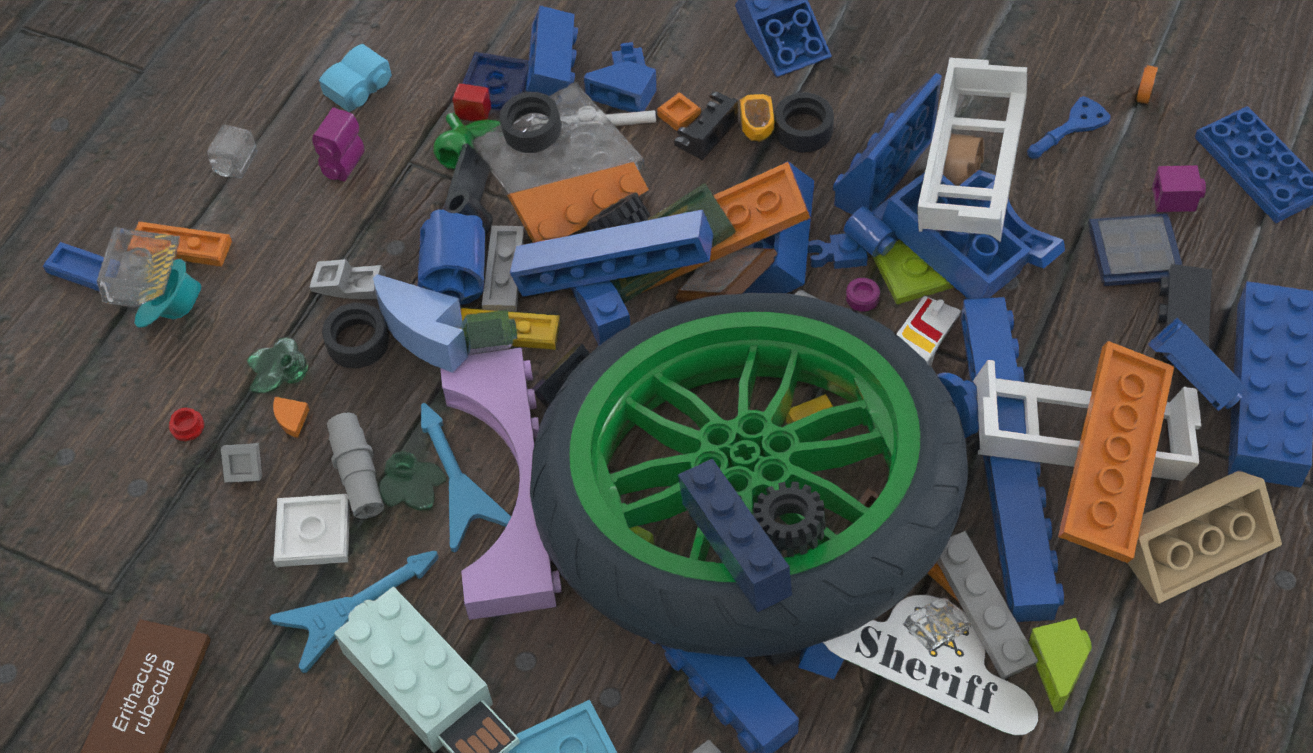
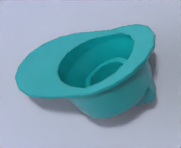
[135,259,201,328]

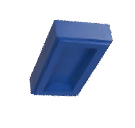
[43,242,118,292]

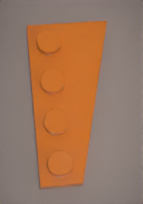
[507,162,649,243]

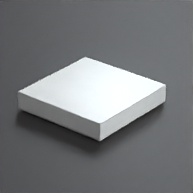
[274,494,350,567]

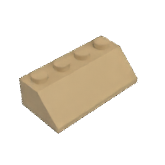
[1128,471,1282,604]

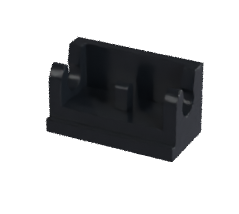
[674,91,738,160]

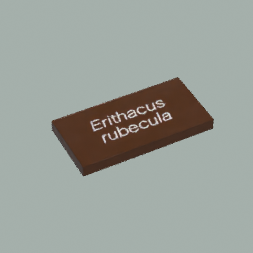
[80,619,211,753]

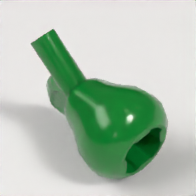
[433,113,501,170]

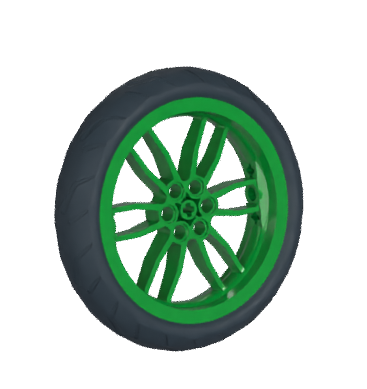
[530,293,968,657]

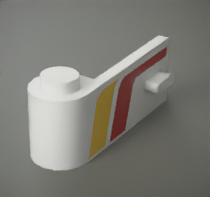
[896,296,961,366]

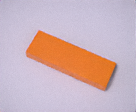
[128,222,232,267]

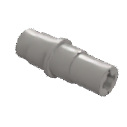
[327,413,384,519]

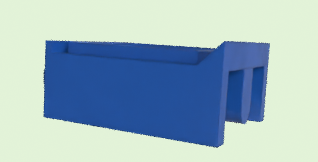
[1148,318,1246,411]

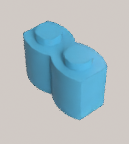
[319,44,392,112]

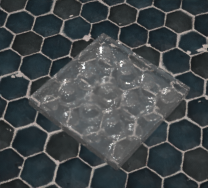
[473,81,645,194]

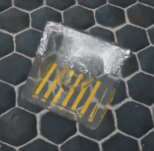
[97,227,180,307]

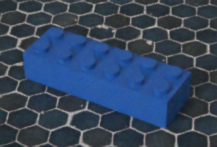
[1228,281,1313,488]

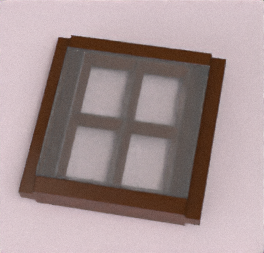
[675,248,777,302]

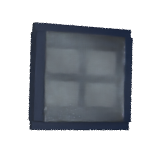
[1088,213,1182,286]

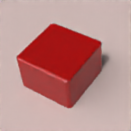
[452,83,492,121]

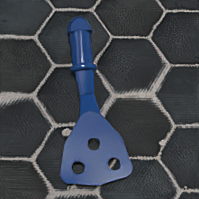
[1027,96,1111,159]

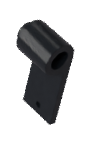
[444,143,493,235]

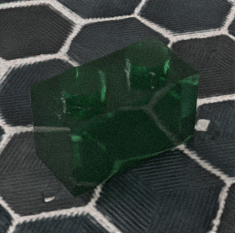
[461,310,517,355]

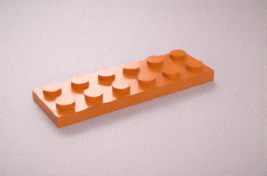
[619,162,811,299]
[1058,341,1174,563]

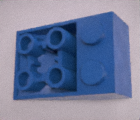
[735,0,832,78]

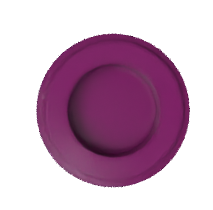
[846,278,880,311]

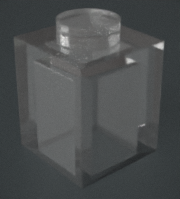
[207,124,258,179]

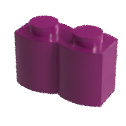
[312,107,365,182]

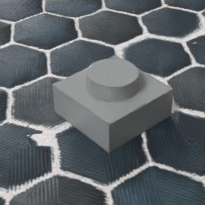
[221,443,262,483]

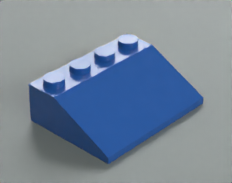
[833,73,942,215]

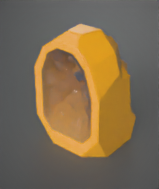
[740,94,774,142]

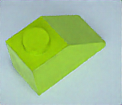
[1028,618,1092,712]

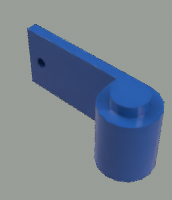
[843,187,904,257]

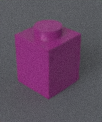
[1152,165,1206,212]

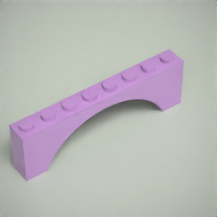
[440,348,562,620]

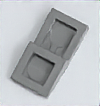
[309,259,386,299]

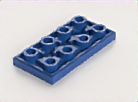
[1195,106,1313,223]

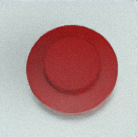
[169,408,204,441]

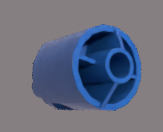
[418,210,485,305]

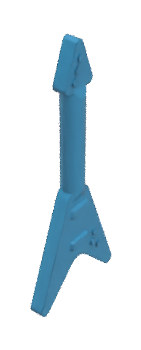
[421,403,511,552]
[270,551,439,673]

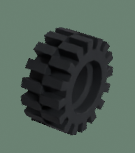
[587,192,651,231]
[753,482,826,557]

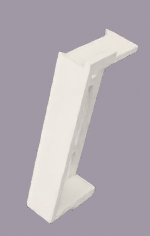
[918,58,1027,242]
[973,360,1201,481]

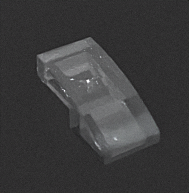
[903,598,973,652]

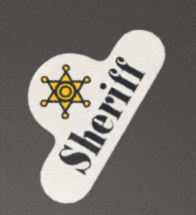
[823,595,1038,735]

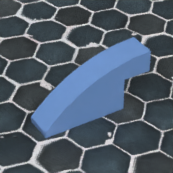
[373,274,468,373]

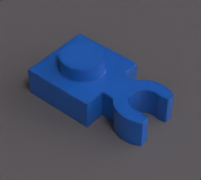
[808,234,867,269]

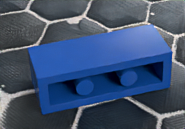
[526,6,578,102]

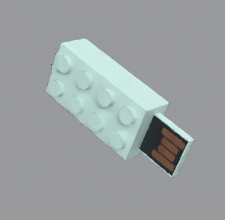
[334,586,520,753]

